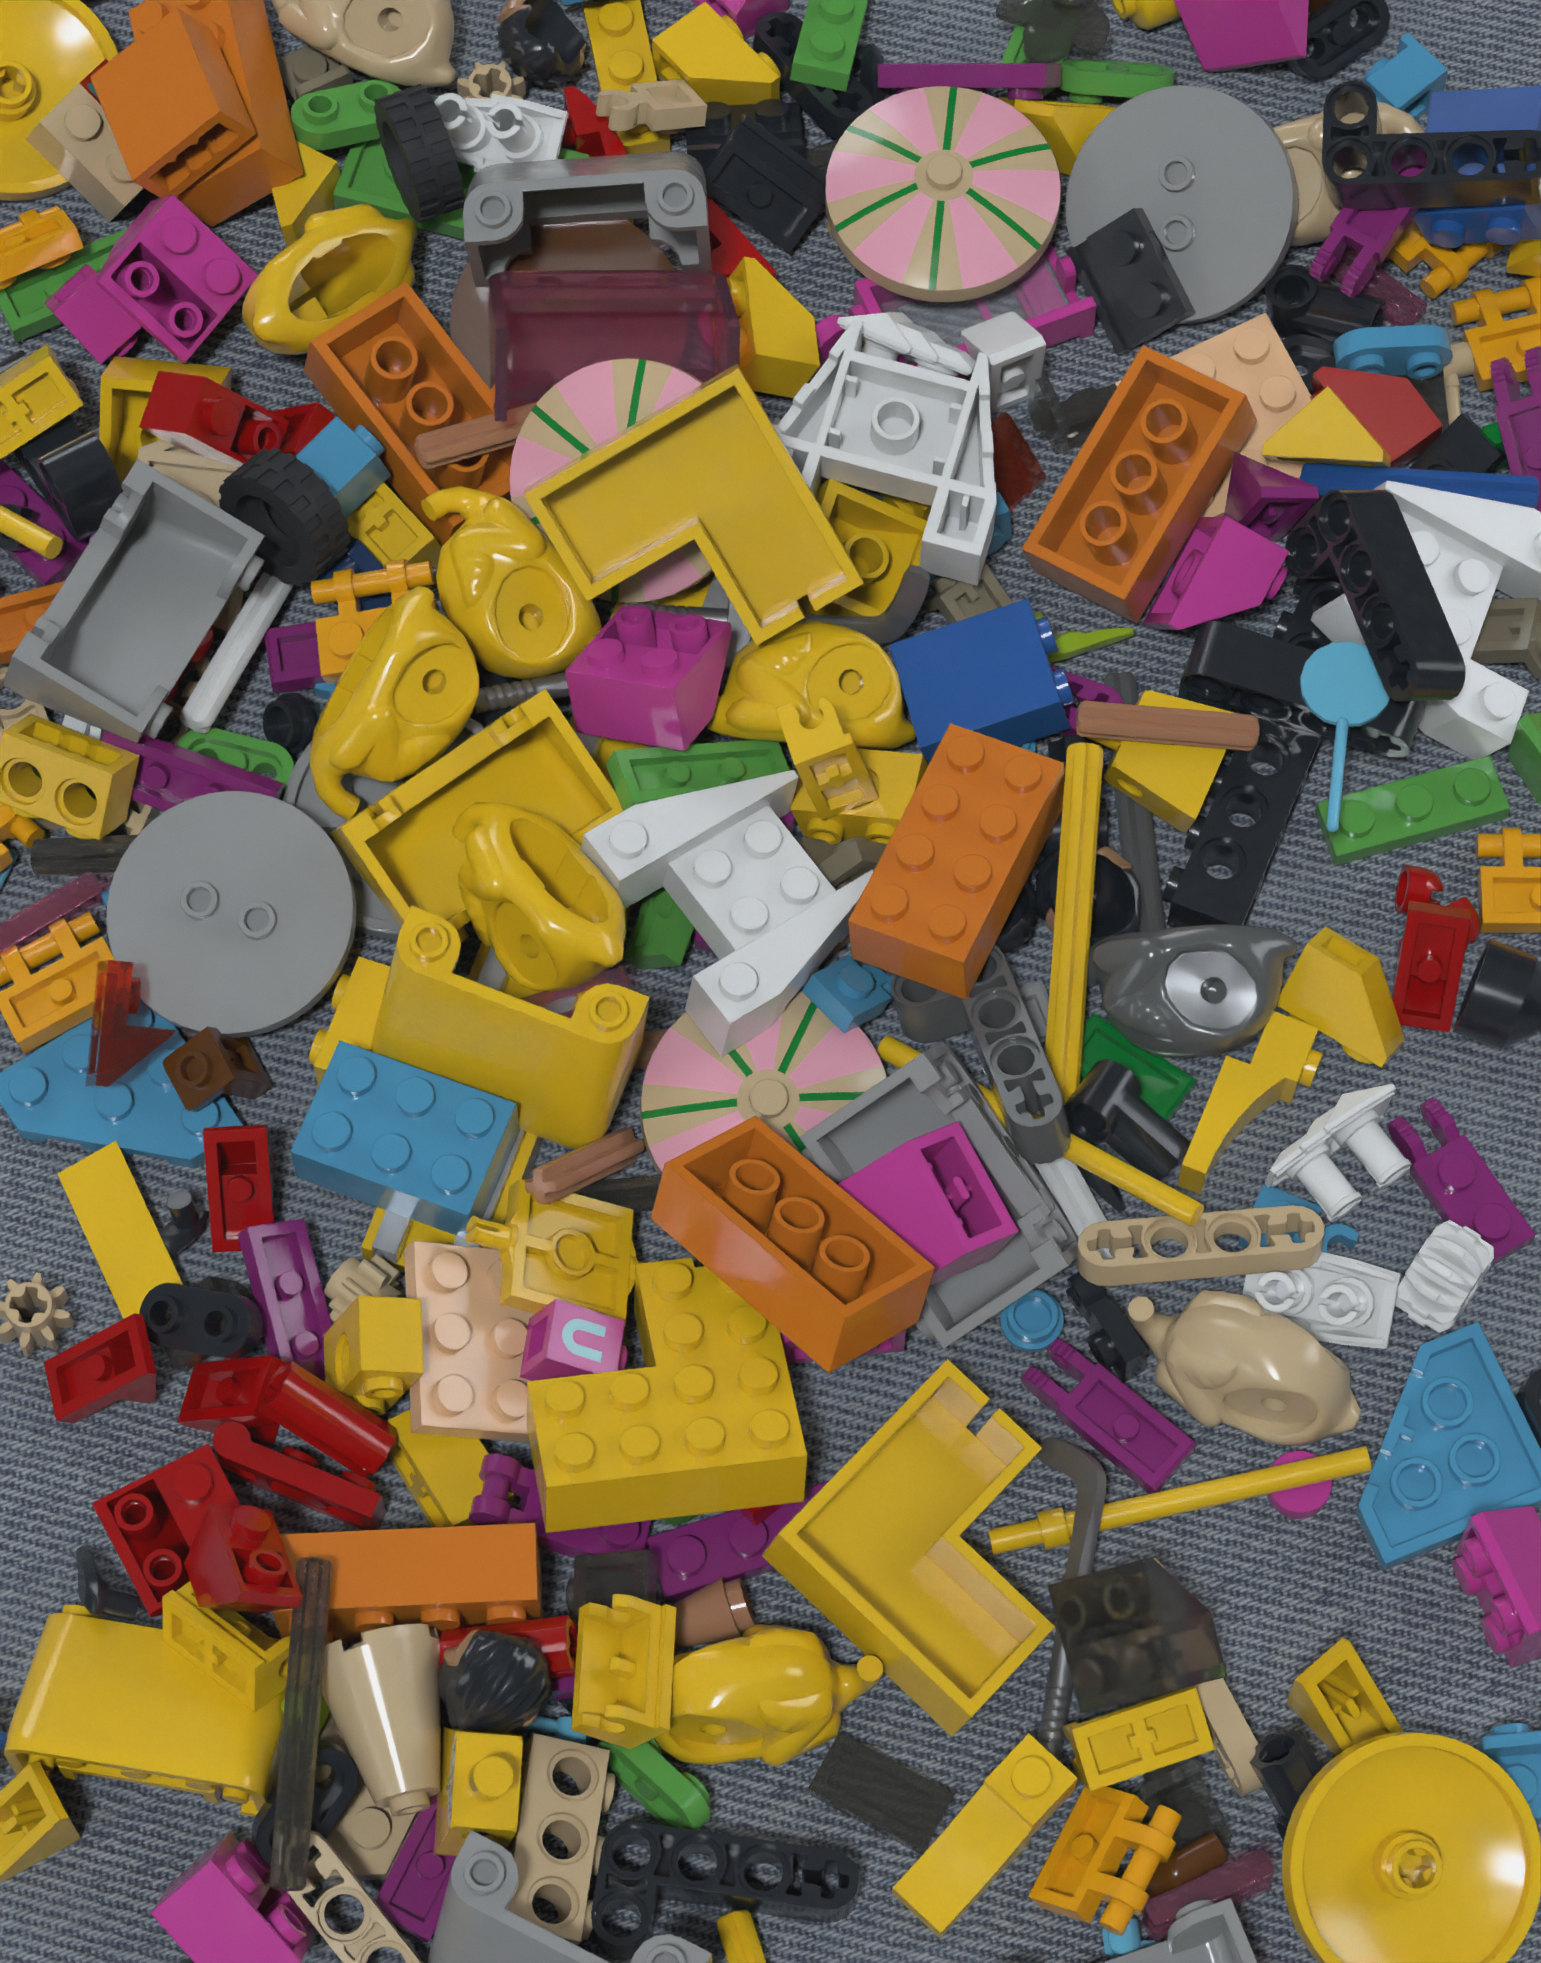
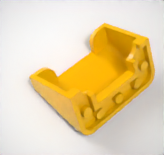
[330,688,623,942]
[371,905,650,1149]
[3,1605,304,1817]

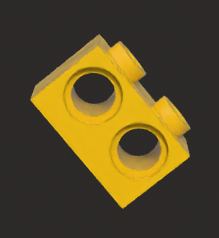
[0,714,140,840]

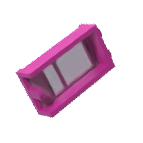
[848,238,1097,379]

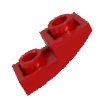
[561,86,628,157]

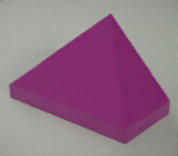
[1224,452,1319,541]

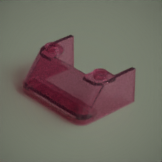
[488,270,740,421]

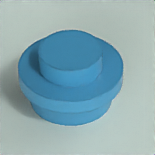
[1000,1289,1064,1352]

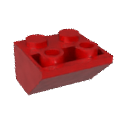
[92,1443,241,1618]

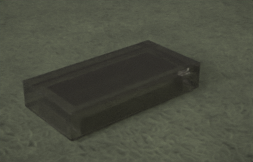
[808,1732,955,1855]

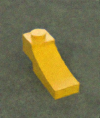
[1177,1011,1323,1195]
[892,1733,1078,1938]

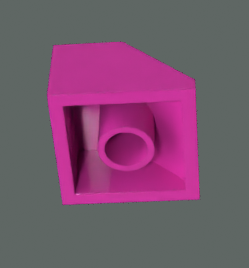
[1143,516,1289,630]

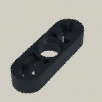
[752,12,874,139]

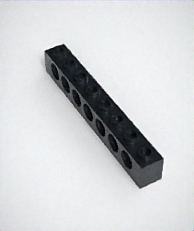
[1162,578,1344,928]

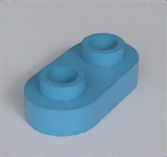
[1333,325,1452,380]

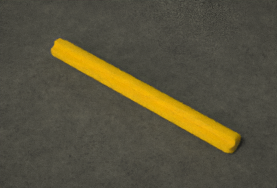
[1045,742,1104,1105]

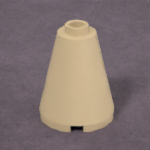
[309,1623,441,1816]

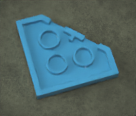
[0,992,243,1168]
[1356,1322,1541,1571]

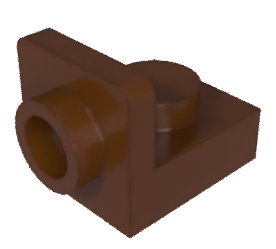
[163,1026,273,1112]

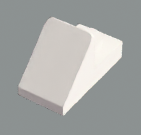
[961,312,1046,414]

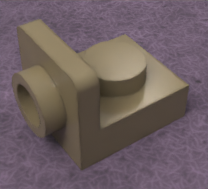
[277,45,353,105]
[923,562,1013,624]
[1471,597,1541,679]
[798,837,887,891]

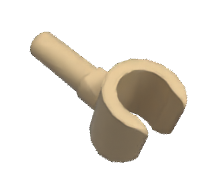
[1437,342,1474,427]

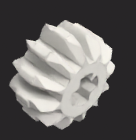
[1395,1220,1494,1333]

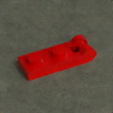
[212,1421,386,1531]

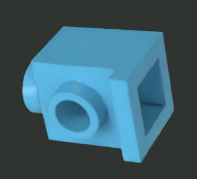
[1363,33,1448,120]

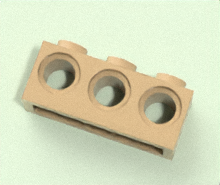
[506,1733,615,1945]

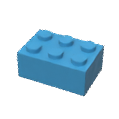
[290,1040,520,1238]

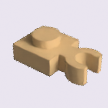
[596,79,708,134]

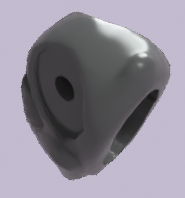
[1087,924,1297,1058]

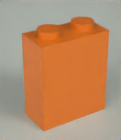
[90,7,256,198]

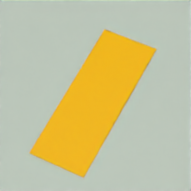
[57,1141,183,1319]

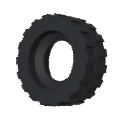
[374,84,465,223]
[219,448,350,586]

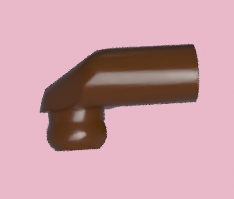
[1145,1832,1228,1899]

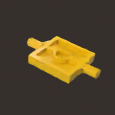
[465,1179,644,1327]

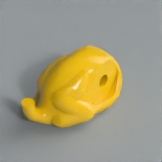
[242,203,418,355]
[421,486,602,680]
[309,586,479,820]
[706,621,916,750]
[452,802,626,991]
[653,1624,883,1767]

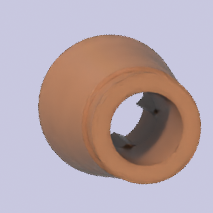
[671,1577,756,1648]

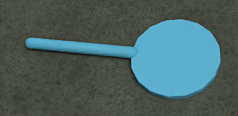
[1300,641,1390,832]

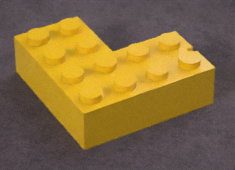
[524,364,864,645]
[527,1257,807,1533]
[762,1359,1055,1737]

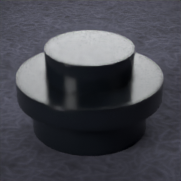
[263,692,318,754]

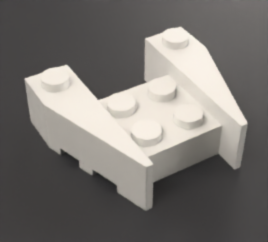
[773,319,997,586]
[1311,480,1541,760]
[581,770,873,1057]

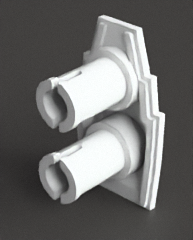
[434,93,569,173]
[837,312,976,376]
[1265,1084,1412,1222]
[1242,1252,1401,1349]

